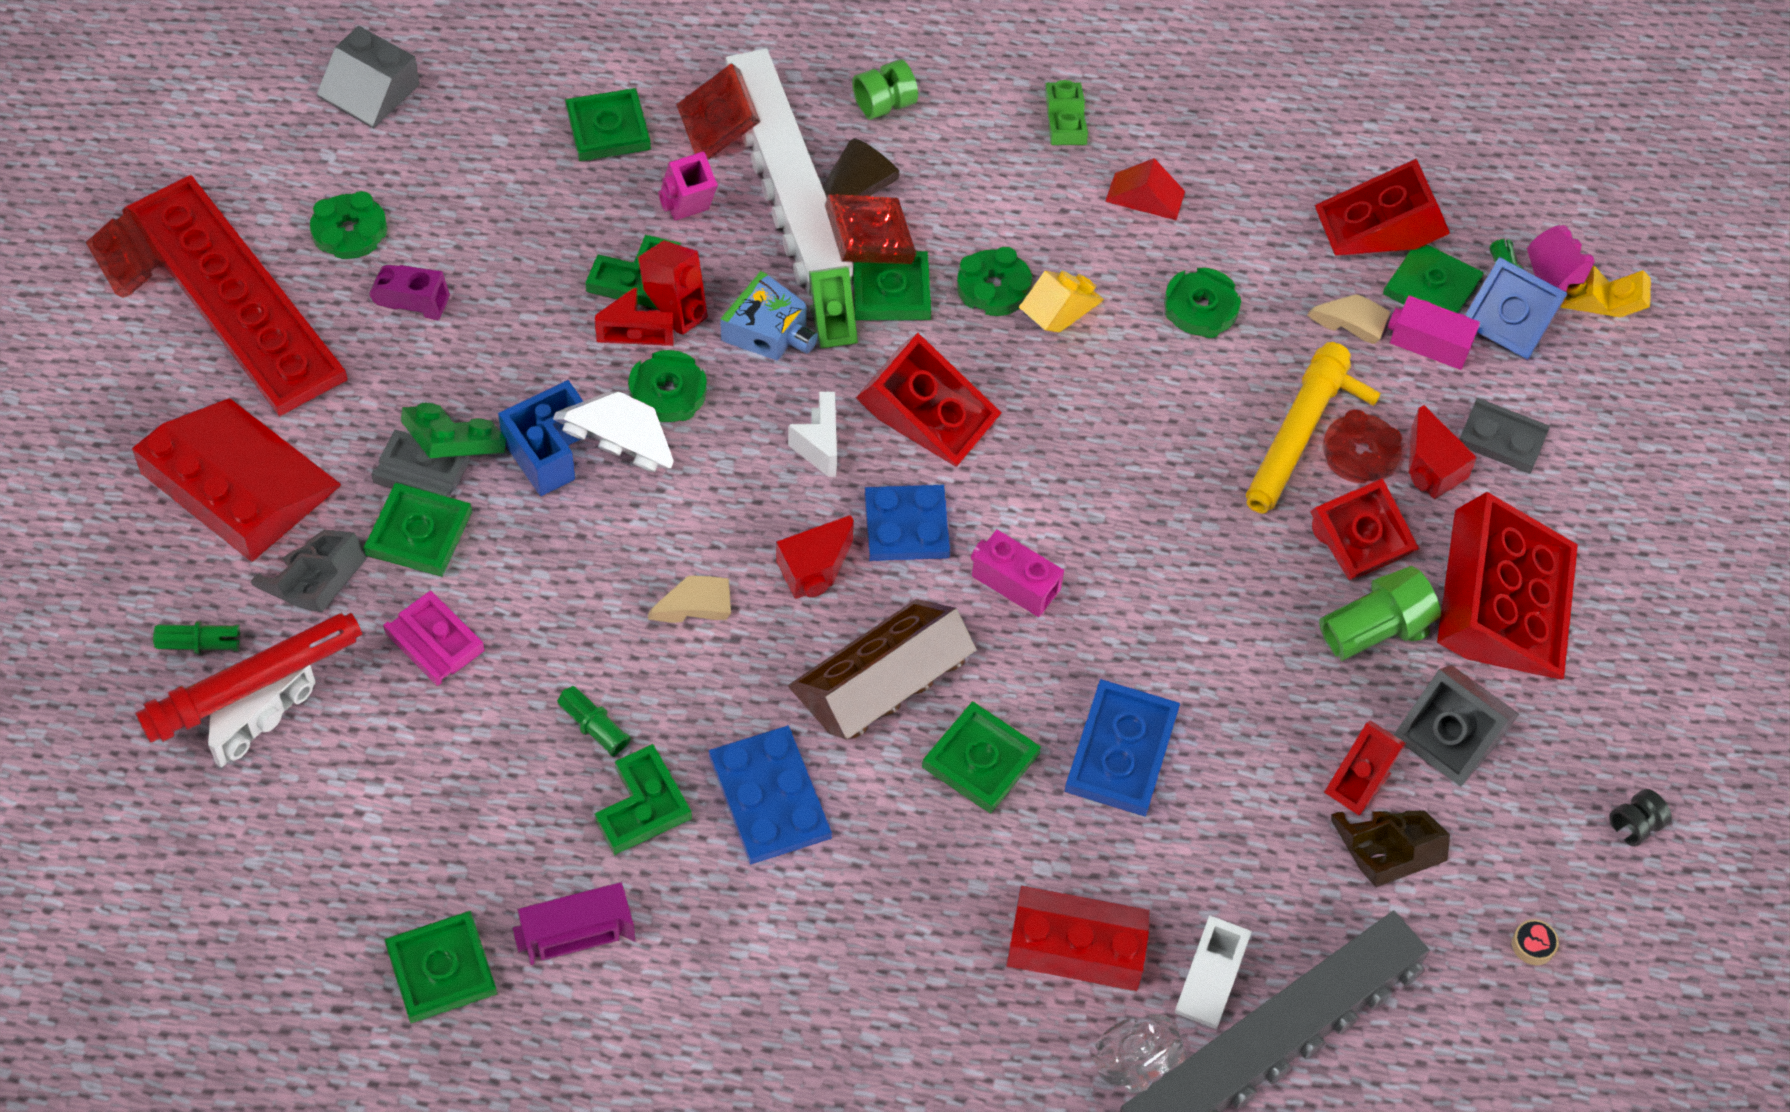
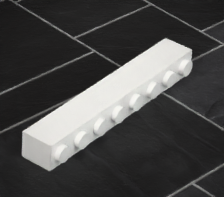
[721,48,853,296]

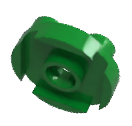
[310,191,387,259]
[956,246,1032,316]
[1164,267,1241,338]
[628,350,707,422]

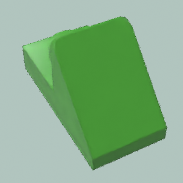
[809,266,858,349]

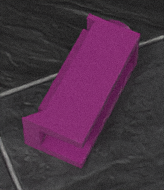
[512,882,636,965]

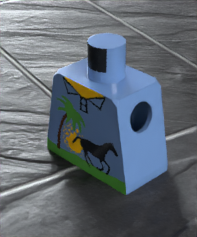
[720,271,818,361]

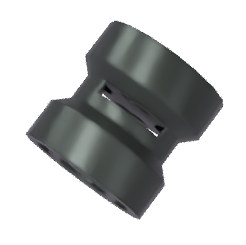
[1609,788,1672,847]

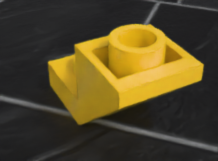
[1560,266,1651,318]

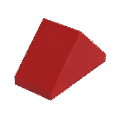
[1105,158,1185,220]

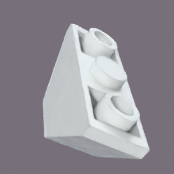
[553,391,674,472]
[208,665,316,768]

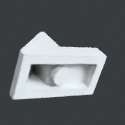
[788,392,837,477]

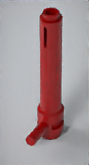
[135,613,362,743]

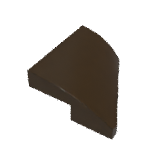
[822,138,899,221]
[1331,810,1450,887]

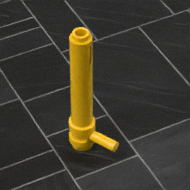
[1246,342,1381,514]

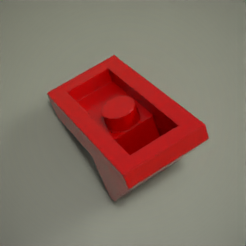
[595,288,674,346]
[1324,720,1406,816]

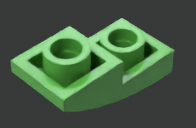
[1045,80,1088,145]

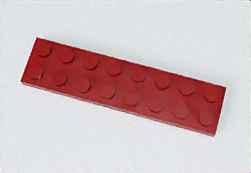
[124,174,348,417]

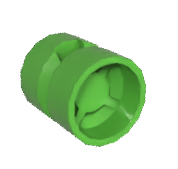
[852,59,918,120]

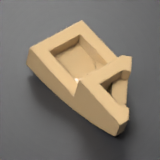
[1307,294,1390,344]
[648,576,731,623]

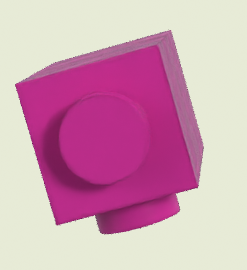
[658,151,718,221]
[1387,295,1481,370]
[970,529,1065,617]

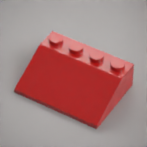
[132,398,341,562]
[1437,492,1578,680]

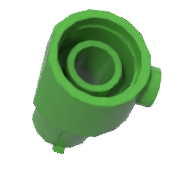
[1319,566,1441,661]

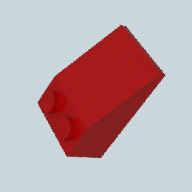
[1314,158,1450,256]
[855,332,1002,467]

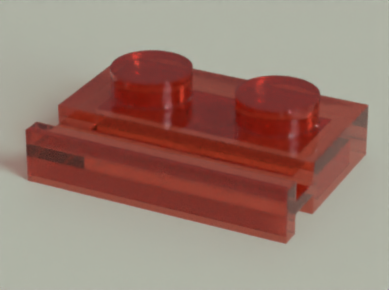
[85,207,166,298]

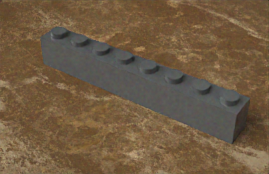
[1119,910,1430,1112]

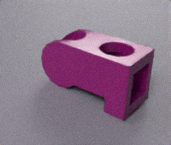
[369,265,450,321]

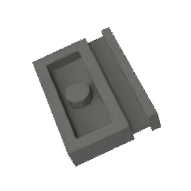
[1459,398,1550,474]
[371,429,470,497]

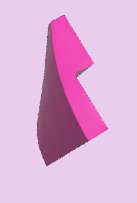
[1527,225,1595,292]

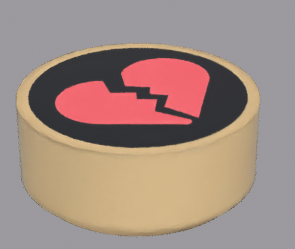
[1512,919,1559,965]

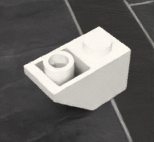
[1175,915,1252,1029]

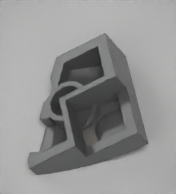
[250,529,368,612]

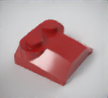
[1310,478,1419,581]

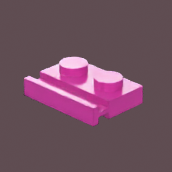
[383,590,485,686]

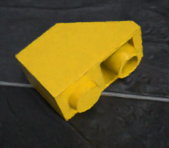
[1019,270,1104,332]

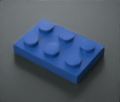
[1064,679,1180,817]
[708,725,832,865]

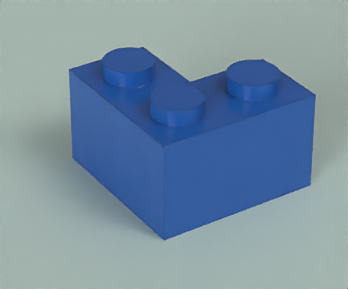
[498,380,587,497]

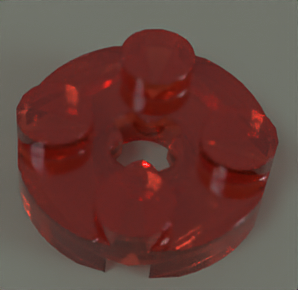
[1322,409,1402,484]

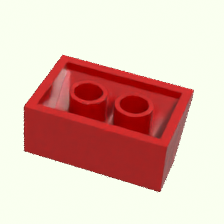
[1006,885,1150,991]

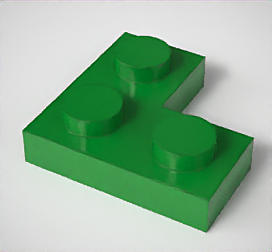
[585,234,681,309]
[401,402,506,458]
[594,744,692,855]

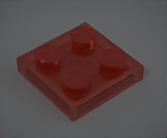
[676,63,761,160]
[825,195,917,264]

